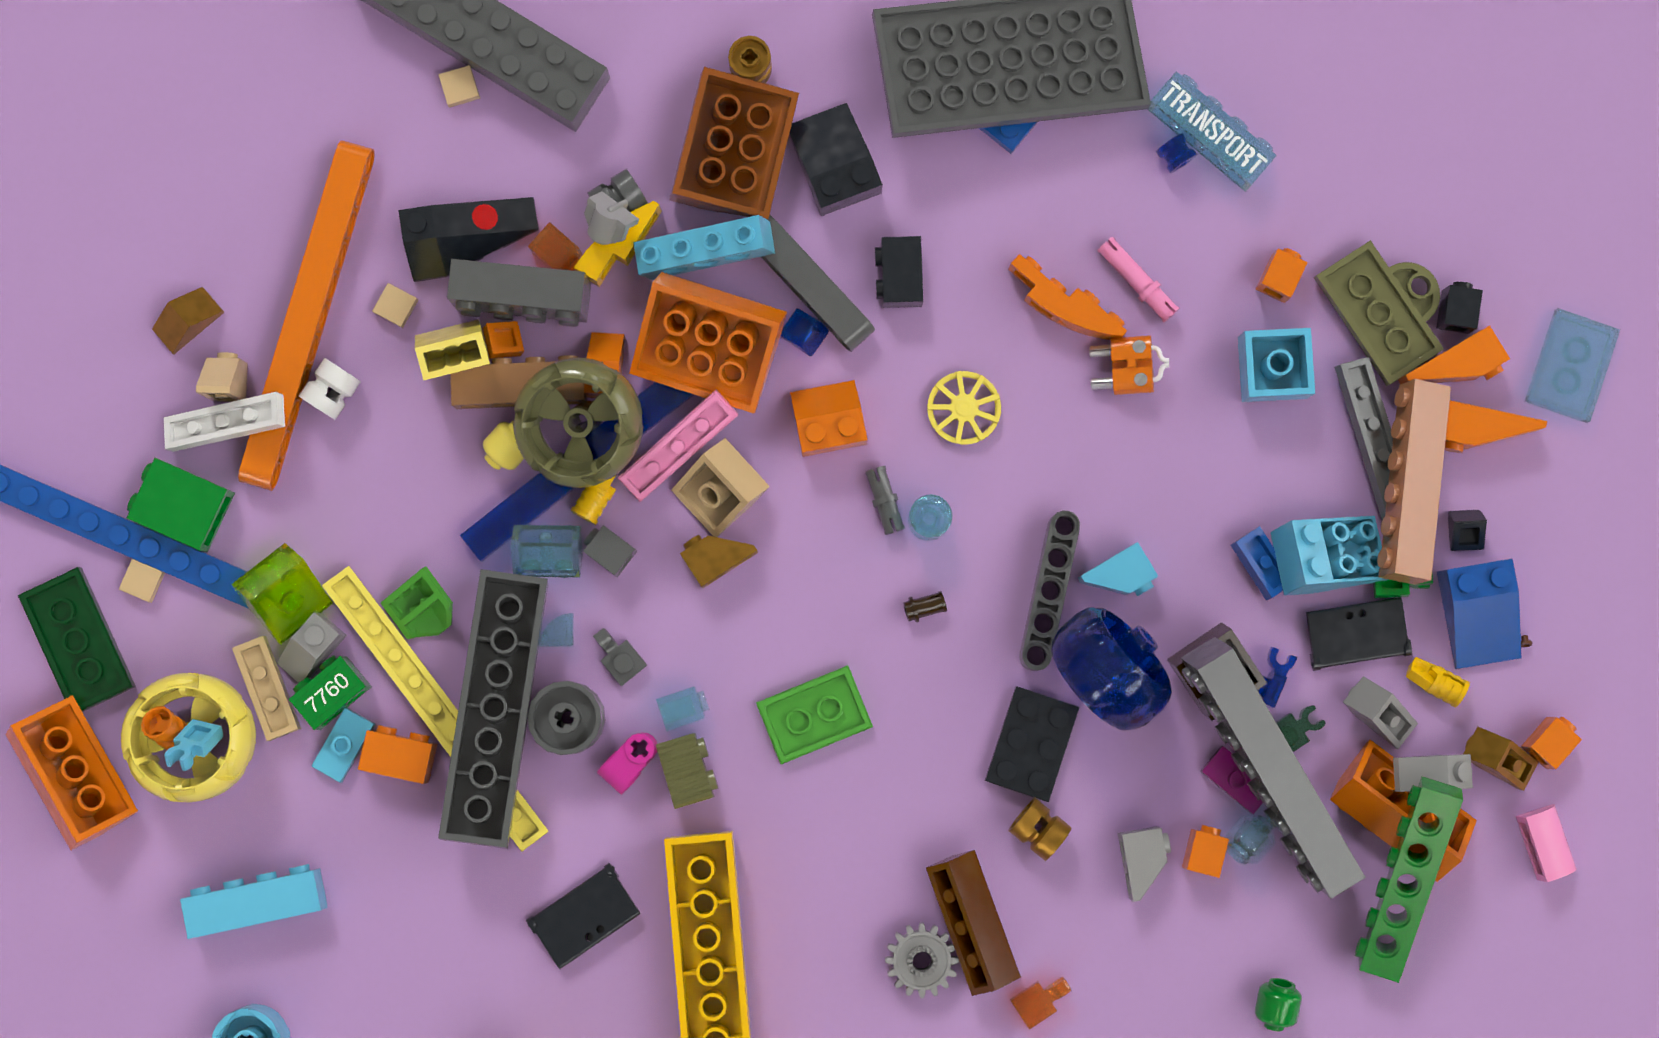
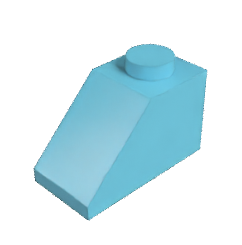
[1078,542,1158,596]

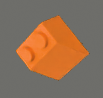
[790,380,868,457]

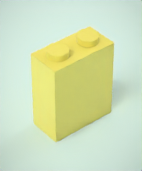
[415,319,490,380]

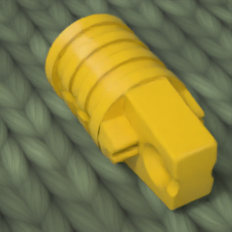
[570,475,616,525]
[1406,657,1470,708]

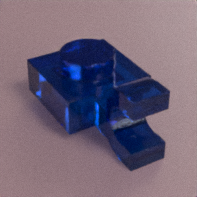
[1258,647,1298,708]

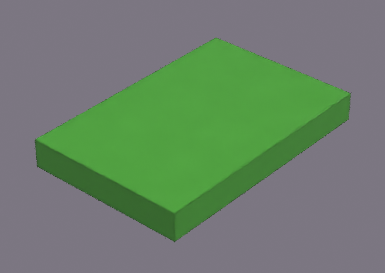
[756,665,873,764]

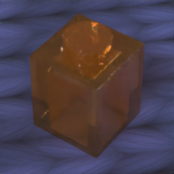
[528,222,582,271]

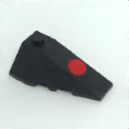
[398,197,539,282]

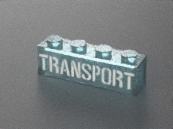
[1147,71,1277,192]

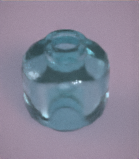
[1225,815,1276,865]

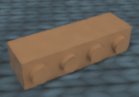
[450,355,587,409]

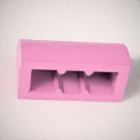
[1516,804,1577,882]

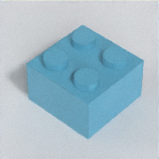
[1237,328,1315,402]

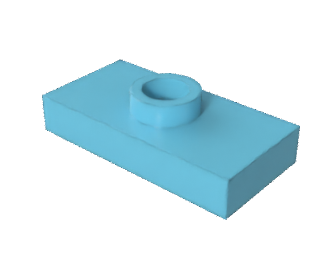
[312,708,376,783]

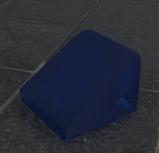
[781,308,829,356]

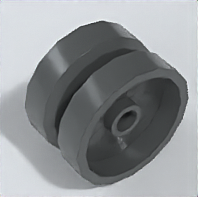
[527,681,606,755]

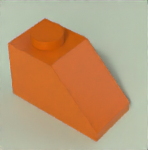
[584,332,625,398]

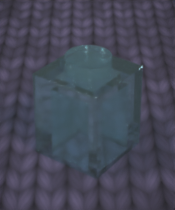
[656,686,710,731]

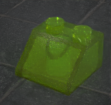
[231,543,333,645]

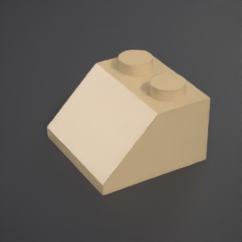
[671,438,770,537]

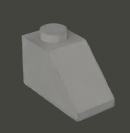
[277,612,347,683]
[1343,676,1418,749]
[1393,754,1473,792]
[1118,826,1171,902]

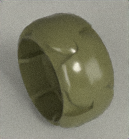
[513,358,643,488]

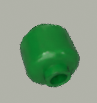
[1255,978,1302,1032]

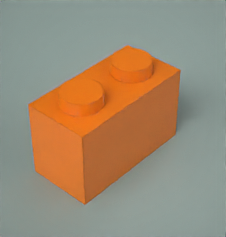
[358,725,438,784]

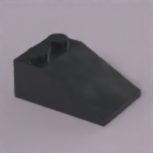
[789,103,883,216]

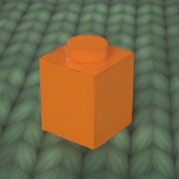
[1255,248,1308,303]
[1521,716,1582,769]
[1182,825,1229,878]

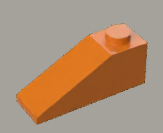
[1398,325,1510,385]
[1445,400,1547,453]

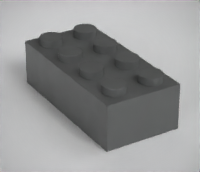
[447,259,591,327]

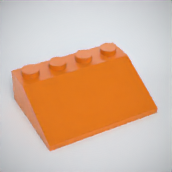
[629,272,787,414]

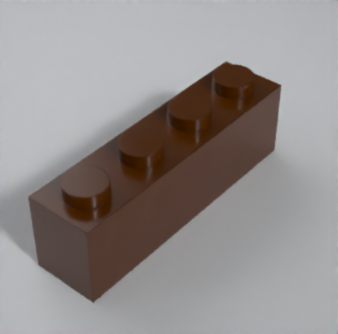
[926,850,1021,996]

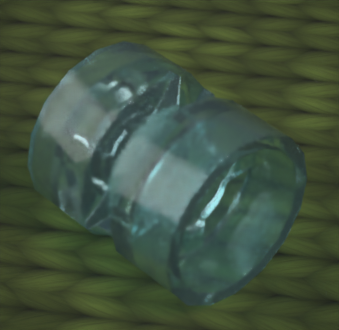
[907,494,953,541]

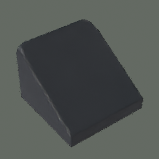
[1448,510,1487,551]

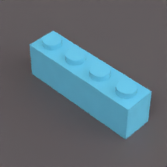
[180,864,328,939]

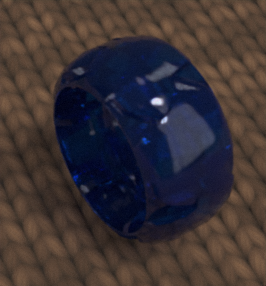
[1051,607,1172,731]

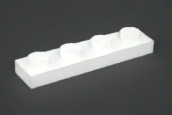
[164,392,285,452]

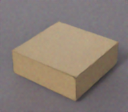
[438,65,480,108]
[372,283,418,328]
[119,559,165,603]

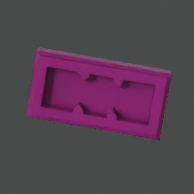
[1200,746,1263,815]

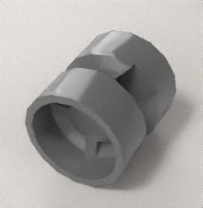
[587,169,648,212]

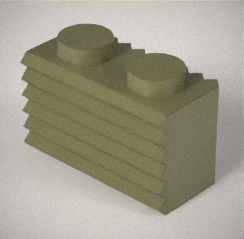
[656,733,719,809]

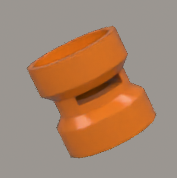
[141,706,187,750]

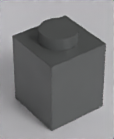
[583,525,637,577]

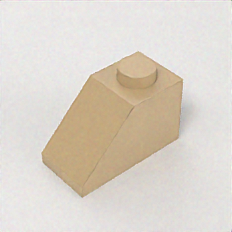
[196,352,248,402]

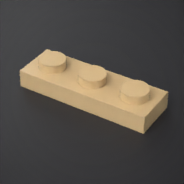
[232,636,301,741]

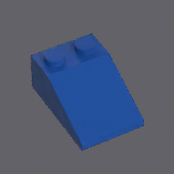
[1437,558,1522,669]

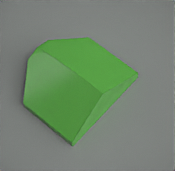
[381,566,453,639]

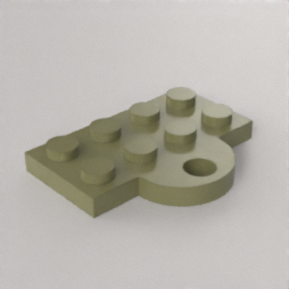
[1314,240,1444,386]

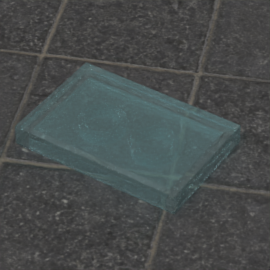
[1524,308,1620,423]

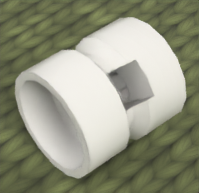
[299,358,361,420]

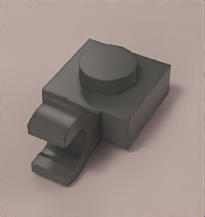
[593,628,647,686]

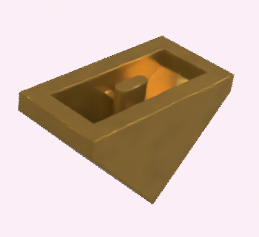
[152,287,224,355]

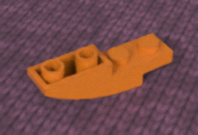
[1008,254,1127,340]

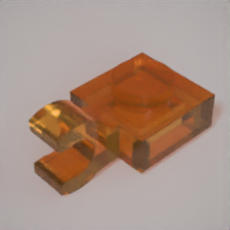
[1010,976,1072,1030]

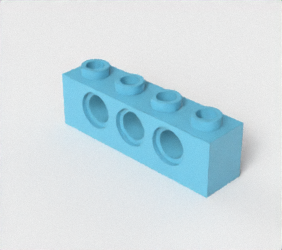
[634,215,775,280]

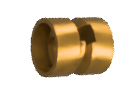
[728,35,772,84]
[1008,798,1072,861]

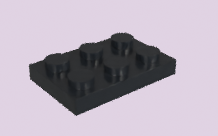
[984,686,1080,802]

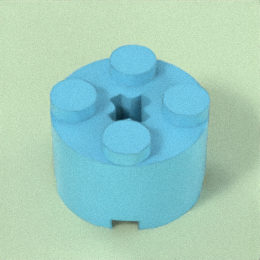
[212,1004,290,1038]

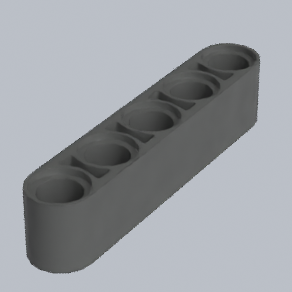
[761,214,875,352]
[1019,510,1080,671]

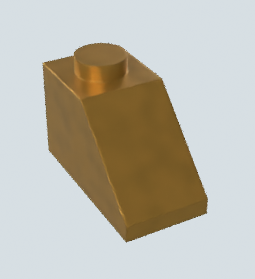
[680,535,758,588]
[1463,726,1539,791]

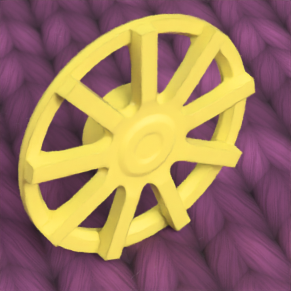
[927,371,1001,445]

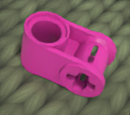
[597,732,657,795]

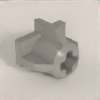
[584,191,639,245]

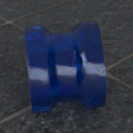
[1156,133,1198,174]

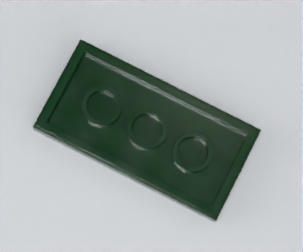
[18,567,136,712]

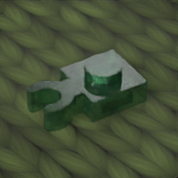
[1276,705,1326,752]

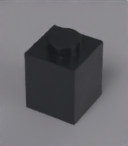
[1436,282,1483,334]

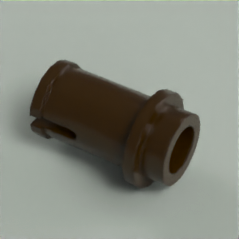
[903,591,947,623]

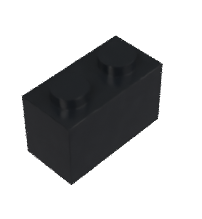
[875,236,923,308]

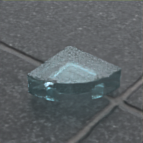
[539,613,574,647]

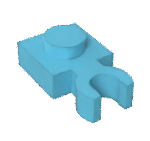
[164,719,224,771]

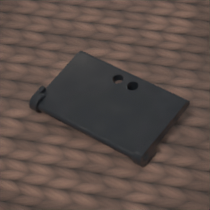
[1306,597,1412,671]
[526,863,641,969]

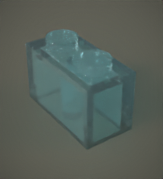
[510,525,583,578]

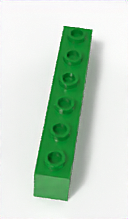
[1355,776,1463,983]

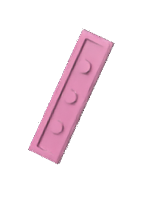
[618,389,738,502]

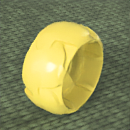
[121,673,256,803]

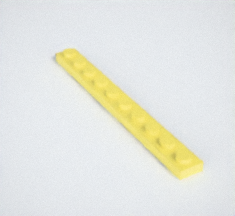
[322,566,549,852]

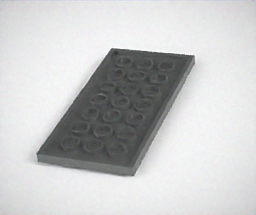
[872,0,1151,138]

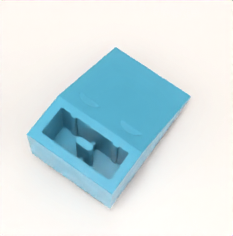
[1270,516,1388,596]

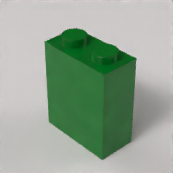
[126,458,235,553]

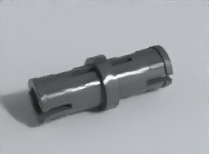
[865,466,905,535]

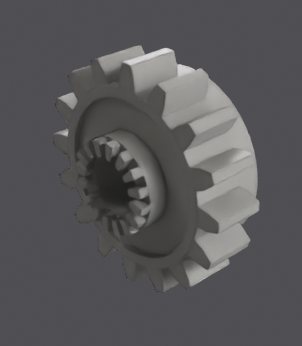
[885,922,959,998]

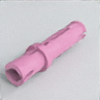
[1097,237,1180,322]

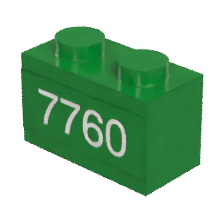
[289,655,372,730]

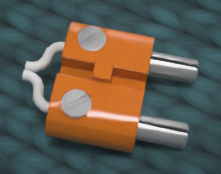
[1089,335,1169,395]

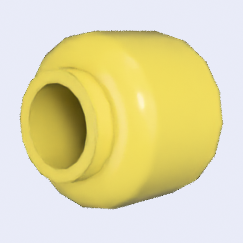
[483,421,524,470]

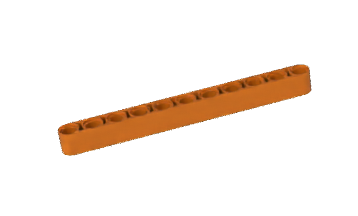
[238,140,375,491]

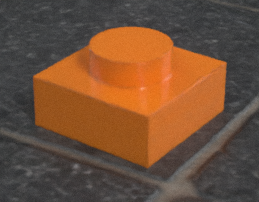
[483,321,524,359]

